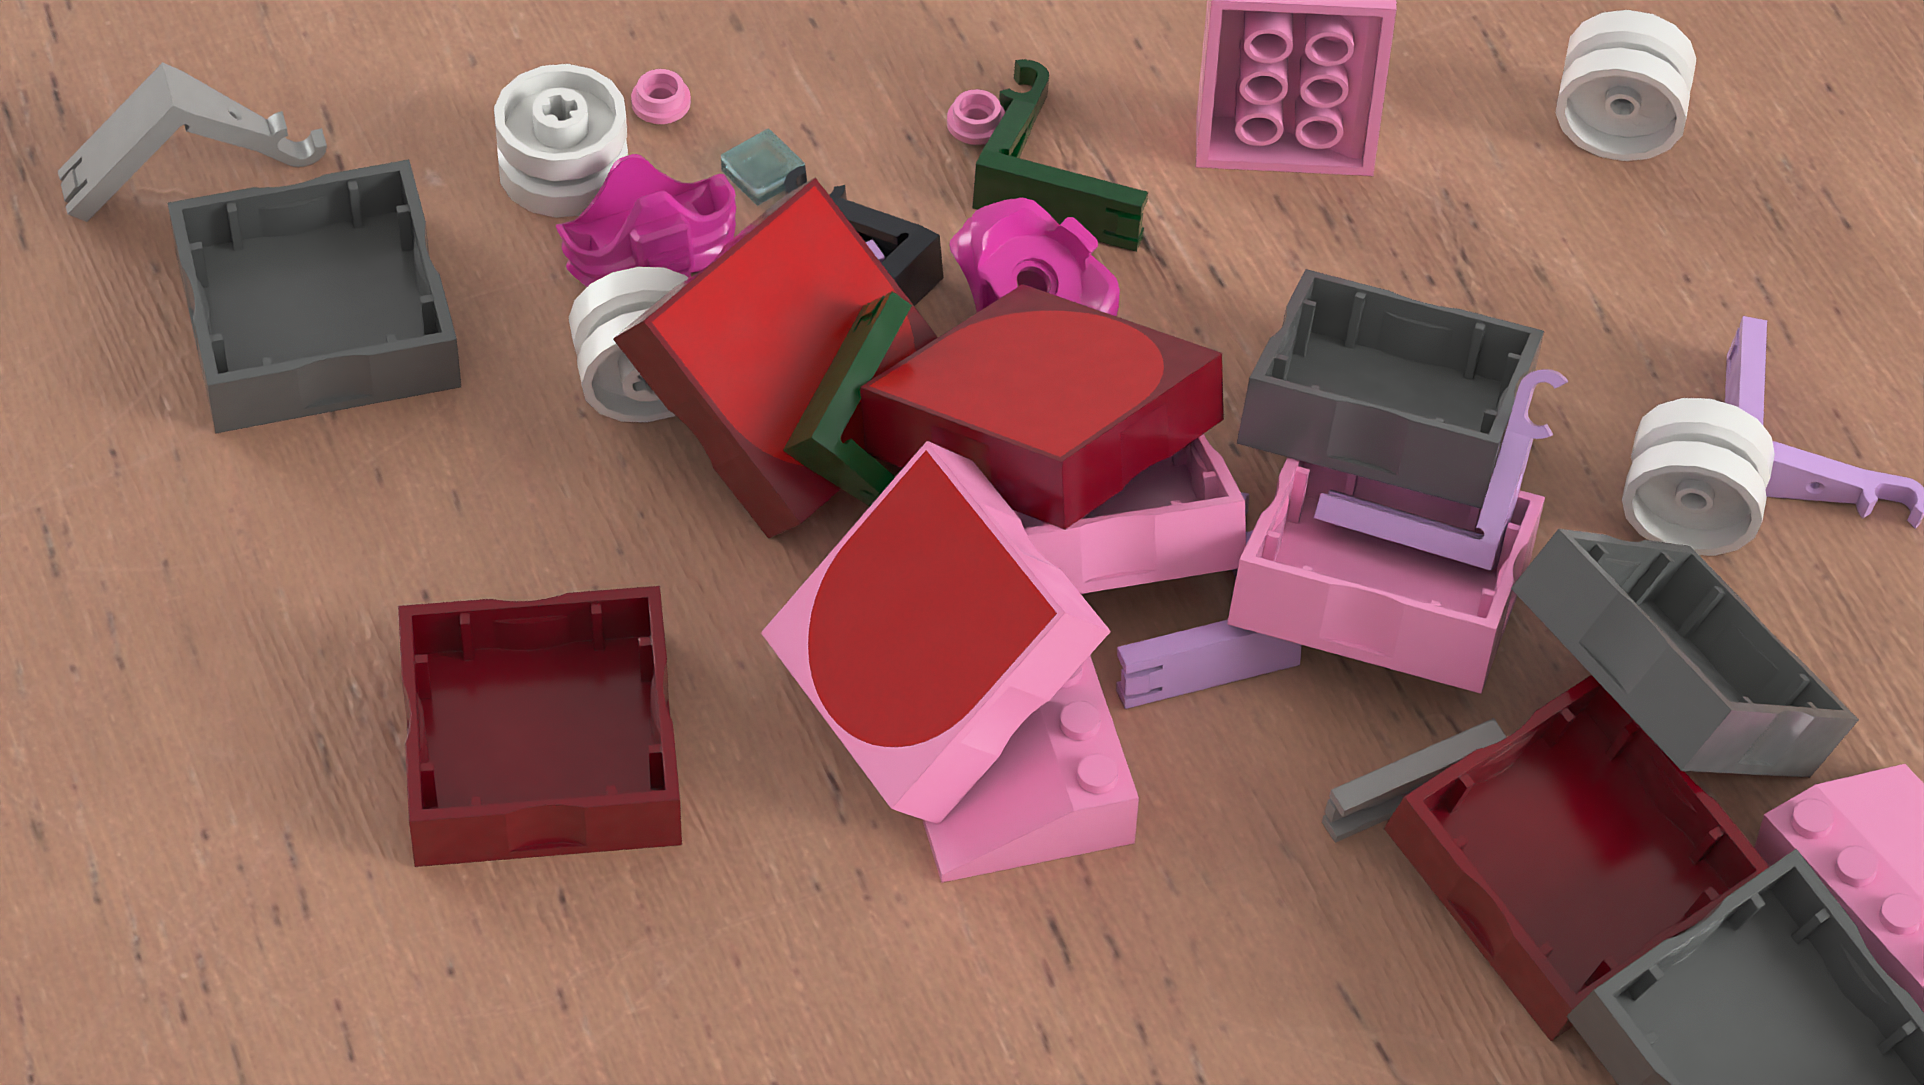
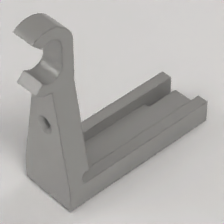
[58,62,327,222]
[1322,718,1506,843]

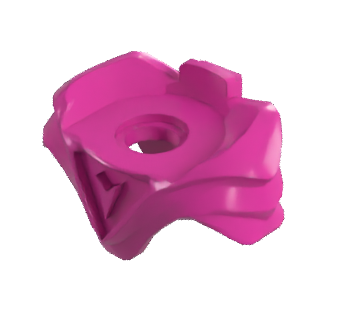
[556,154,736,287]
[949,198,1120,316]

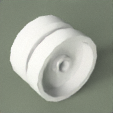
[1555,10,1696,161]
[494,64,628,218]
[568,267,689,422]
[1622,398,1775,556]

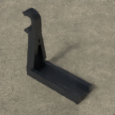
[784,165,944,306]

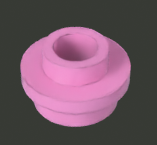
[631,69,691,124]
[947,89,1005,145]

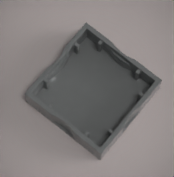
[168,159,461,433]
[1237,269,1544,509]
[1511,529,1859,778]
[1567,849,1924,1085]

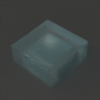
[721,128,805,206]

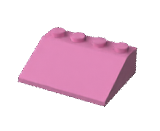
[1196,0,1396,176]
[922,655,1139,882]
[1755,764,1924,1012]

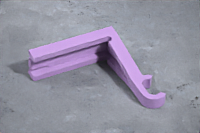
[1725,316,1924,529]
[1314,369,1568,571]
[1116,492,1301,709]

